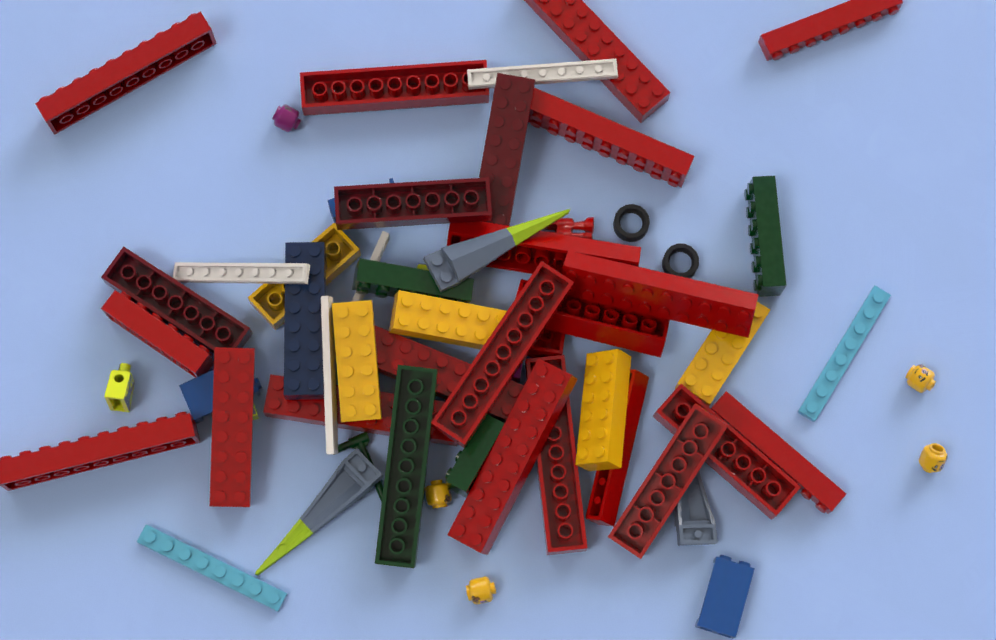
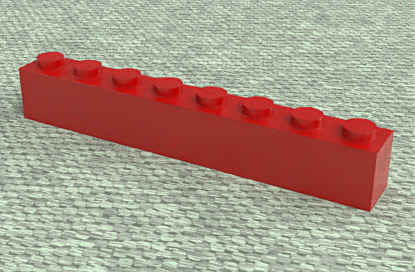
[758,0,903,61]
[585,369,649,527]
[711,391,846,514]

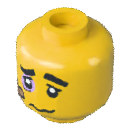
[905,364,936,393]
[919,443,948,473]
[425,479,452,509]
[466,576,496,605]

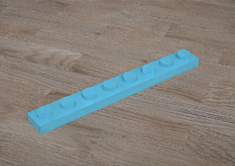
[798,285,891,422]
[137,524,287,612]

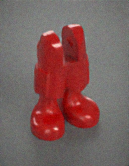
[544,217,594,239]

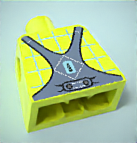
[104,363,134,412]

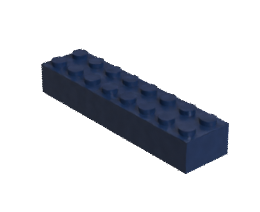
[284,242,326,400]

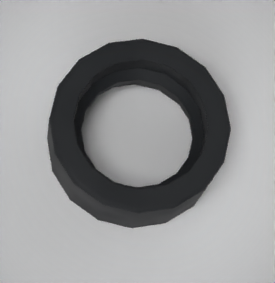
[613,204,650,242]
[662,244,699,278]

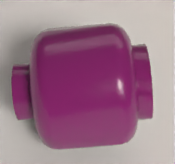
[272,104,301,132]

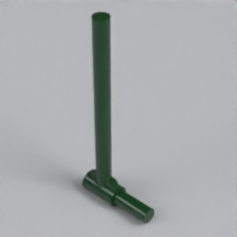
[333,431,383,503]

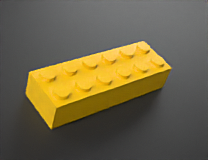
[248,223,361,331]
[389,290,507,350]
[332,300,382,422]
[675,302,770,407]
[575,349,632,471]

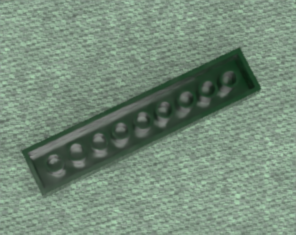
[375,365,439,568]

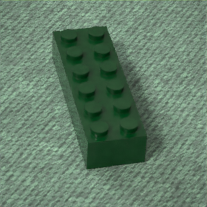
[744,176,787,297]
[352,258,474,303]

